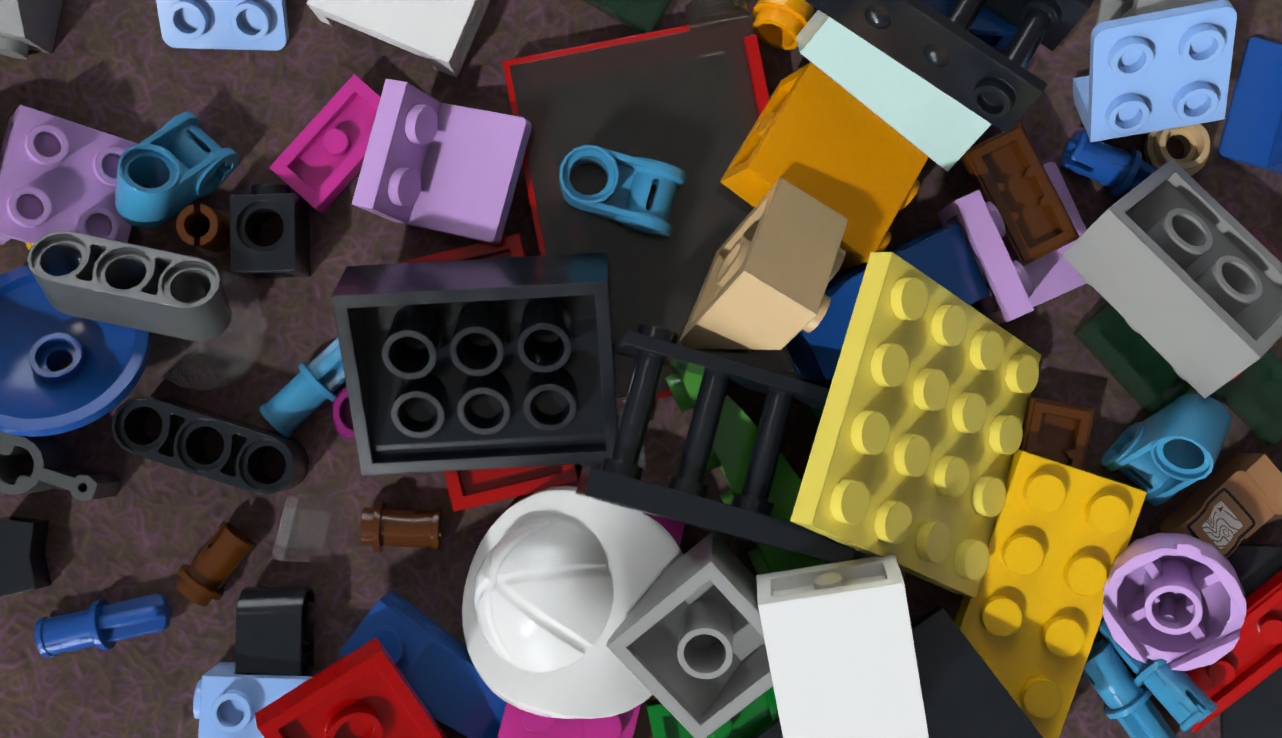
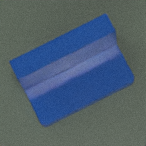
[1217,37,1282,174]

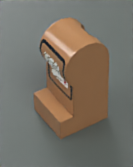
[1160,452,1282,558]

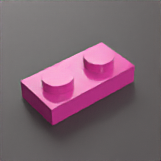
[269,74,381,213]

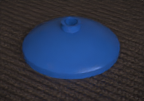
[0,264,152,437]

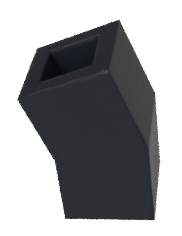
[0,516,51,597]

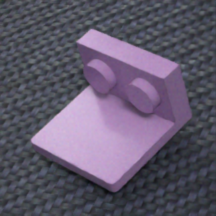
[352,79,532,245]
[0,105,143,245]
[937,162,1087,324]

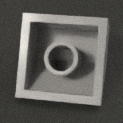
[607,531,773,738]

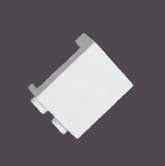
[306,0,490,78]
[756,553,929,738]

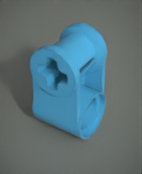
[115,111,240,229]
[559,145,688,237]
[1101,394,1232,506]

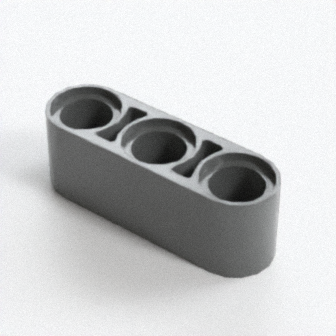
[27,231,232,341]

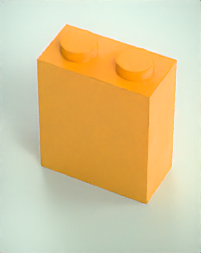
[720,62,929,271]

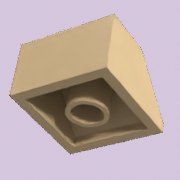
[679,177,848,350]

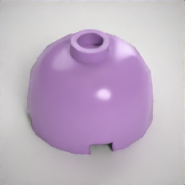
[1103,533,1247,671]

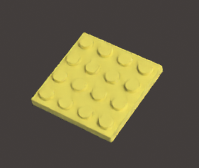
[790,252,1041,598]

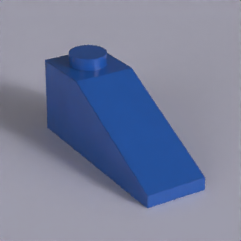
[338,590,507,738]

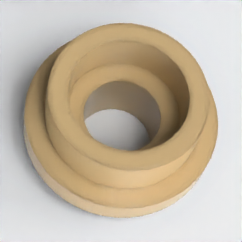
[1144,124,1210,176]

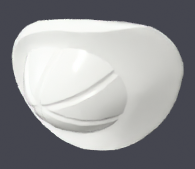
[462,486,683,719]

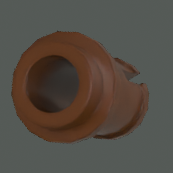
[176,204,230,259]
[360,501,442,553]
[175,521,256,607]

